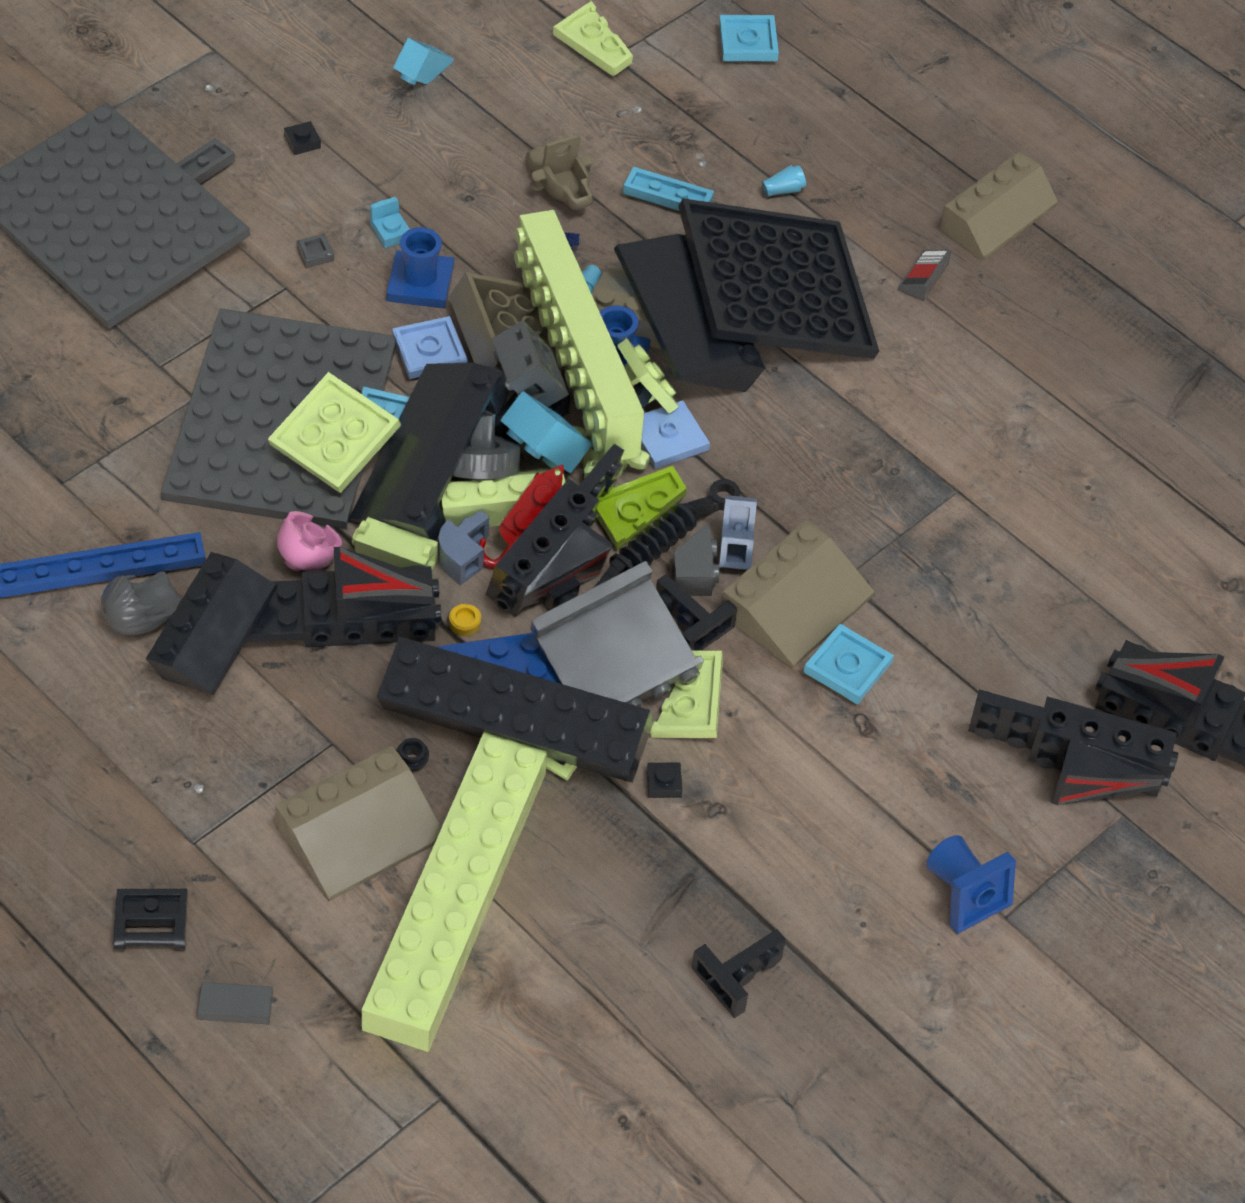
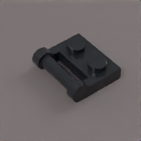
[114,888,188,950]

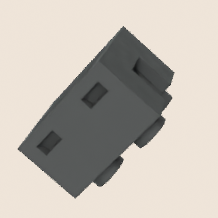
[492,320,569,407]

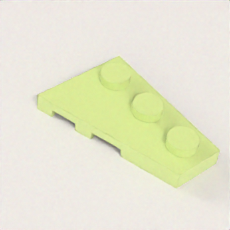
[553,1,633,77]
[650,651,723,738]

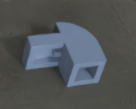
[719,495,757,570]
[439,510,489,586]

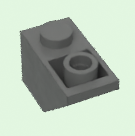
[672,526,719,596]

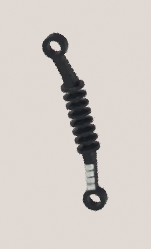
[594,479,740,587]

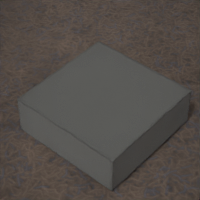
[296,234,334,268]

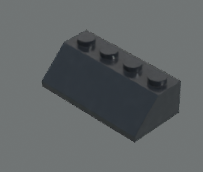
[146,552,278,695]

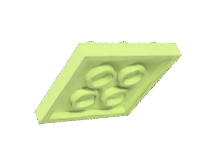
[268,372,401,493]

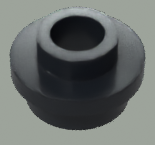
[396,738,429,770]

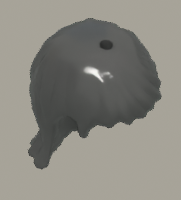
[101,571,182,635]

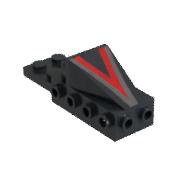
[485,443,624,617]
[245,547,442,647]
[1095,640,1245,766]
[968,689,1179,805]

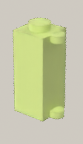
[352,517,438,570]

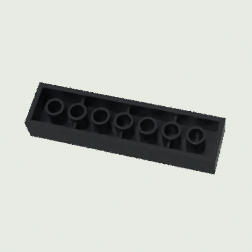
[377,636,654,783]

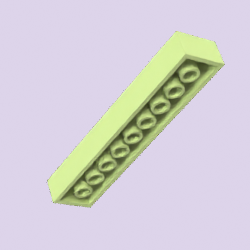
[514,210,644,460]
[362,732,547,1052]

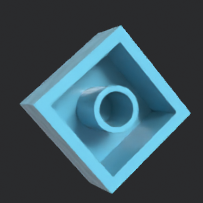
[500,391,593,473]

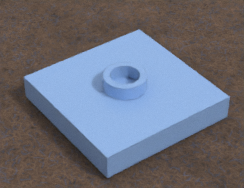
[392,316,467,379]
[641,400,710,469]

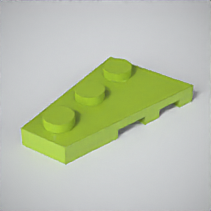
[595,465,687,550]

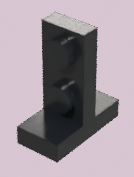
[656,574,737,651]
[692,929,786,1018]

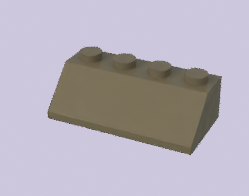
[940,151,1058,261]

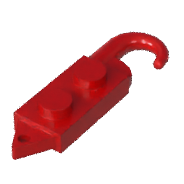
[479,465,564,569]

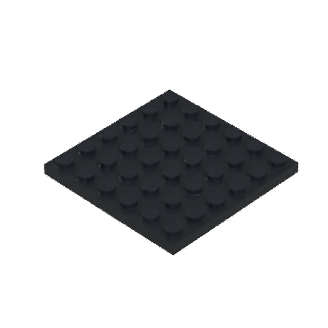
[678,198,879,359]

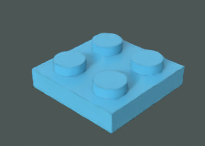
[719,15,779,61]
[804,624,894,705]

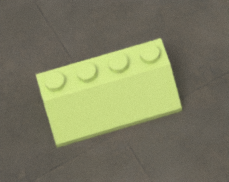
[439,467,565,527]

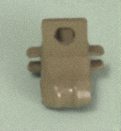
[526,134,595,210]

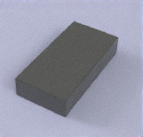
[197,982,273,1025]

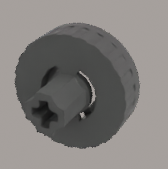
[453,411,520,479]

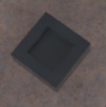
[284,121,321,155]
[543,577,580,611]
[647,762,683,798]

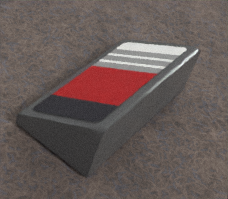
[898,249,951,301]

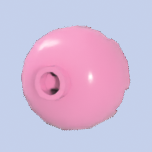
[277,511,342,572]

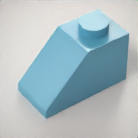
[393,38,454,85]

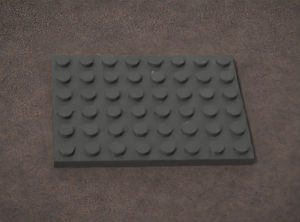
[0,102,251,329]
[161,308,396,530]

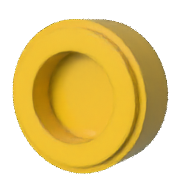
[449,604,481,636]

